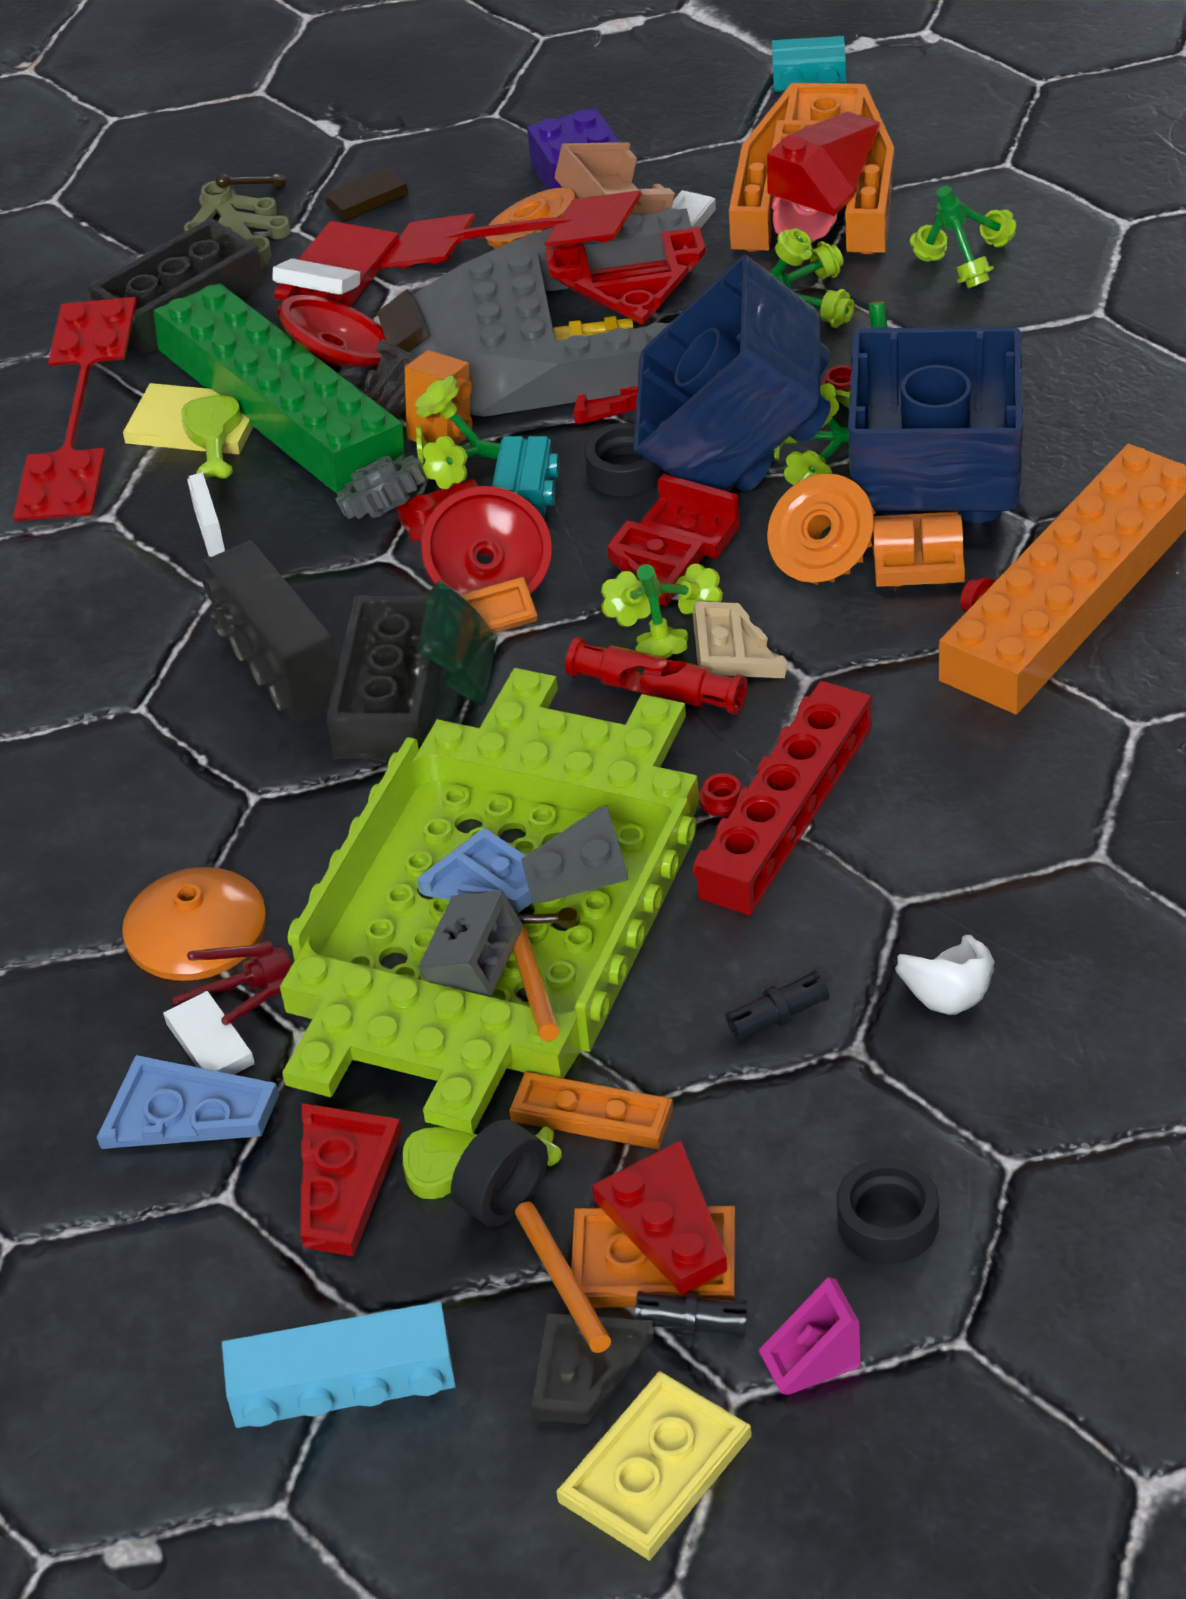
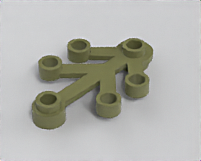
[184,181,291,270]

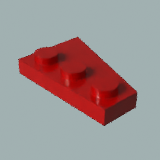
[300,1103,402,1257]
[592,1141,728,1295]

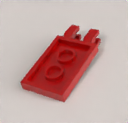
[274,221,398,316]

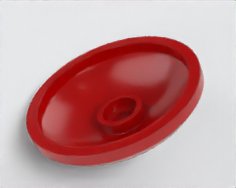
[279,295,392,368]
[421,486,552,598]

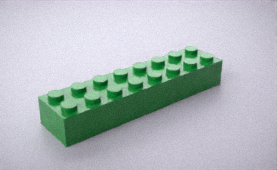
[154,283,404,494]

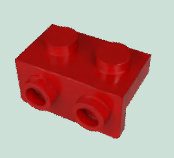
[639,474,740,559]

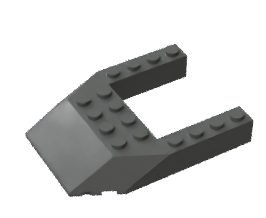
[394,208,696,417]

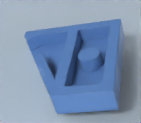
[417,828,532,913]

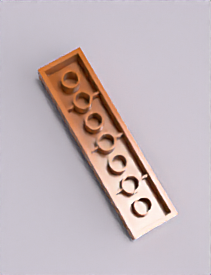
[939,444,1186,715]

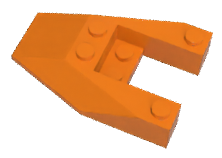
[729,83,894,254]

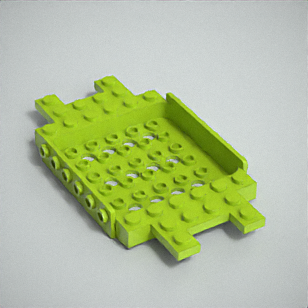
[280,668,699,1134]

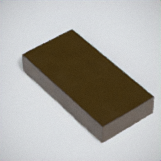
[325,167,408,221]
[376,289,430,359]

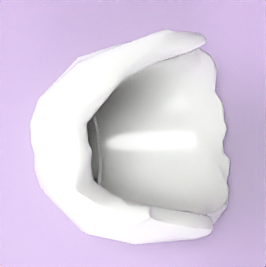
[895,935,995,1015]

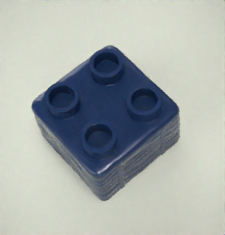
[633,255,831,492]
[848,327,1023,523]

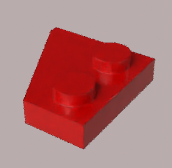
[607,520,704,606]

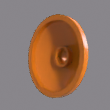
[122,867,267,981]

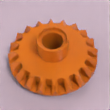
[485,187,577,249]
[767,474,876,585]

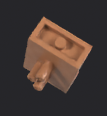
[554,142,675,216]

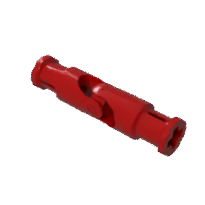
[565,637,748,716]

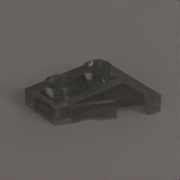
[363,340,417,420]

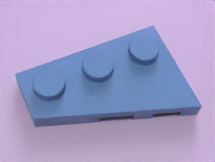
[97,1055,279,1149]

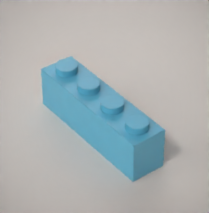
[222,1301,456,1428]

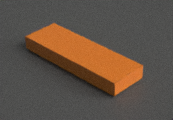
[509,1071,673,1150]

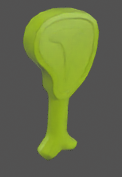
[181,396,241,480]
[403,1126,562,1199]

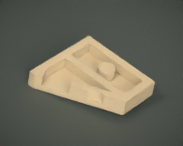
[693,601,787,678]

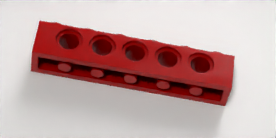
[693,681,872,916]

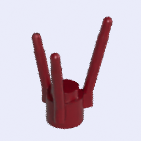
[171,940,292,1025]

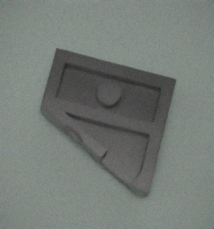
[521,806,628,905]

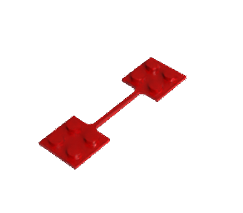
[380,190,642,269]
[13,297,137,521]

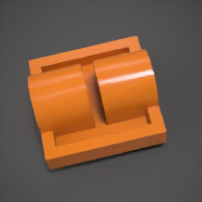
[872,512,965,587]

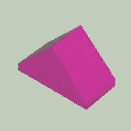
[758,1277,861,1395]

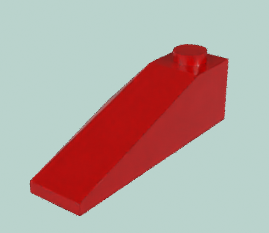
[767,112,880,216]

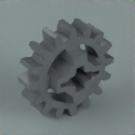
[335,455,426,519]

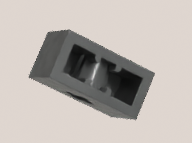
[418,891,523,997]

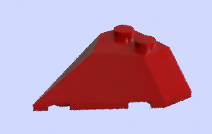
[545,227,706,325]

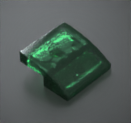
[418,581,496,706]

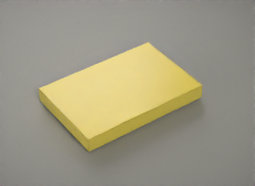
[123,383,253,454]
[556,1371,752,1561]

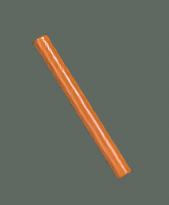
[512,927,559,1042]
[515,1202,611,1353]

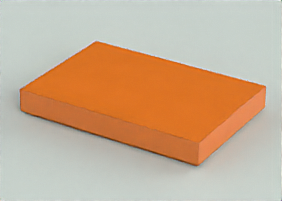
[571,1206,735,1308]

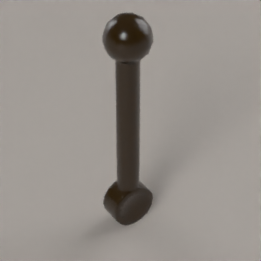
[215,173,286,189]
[517,907,578,928]

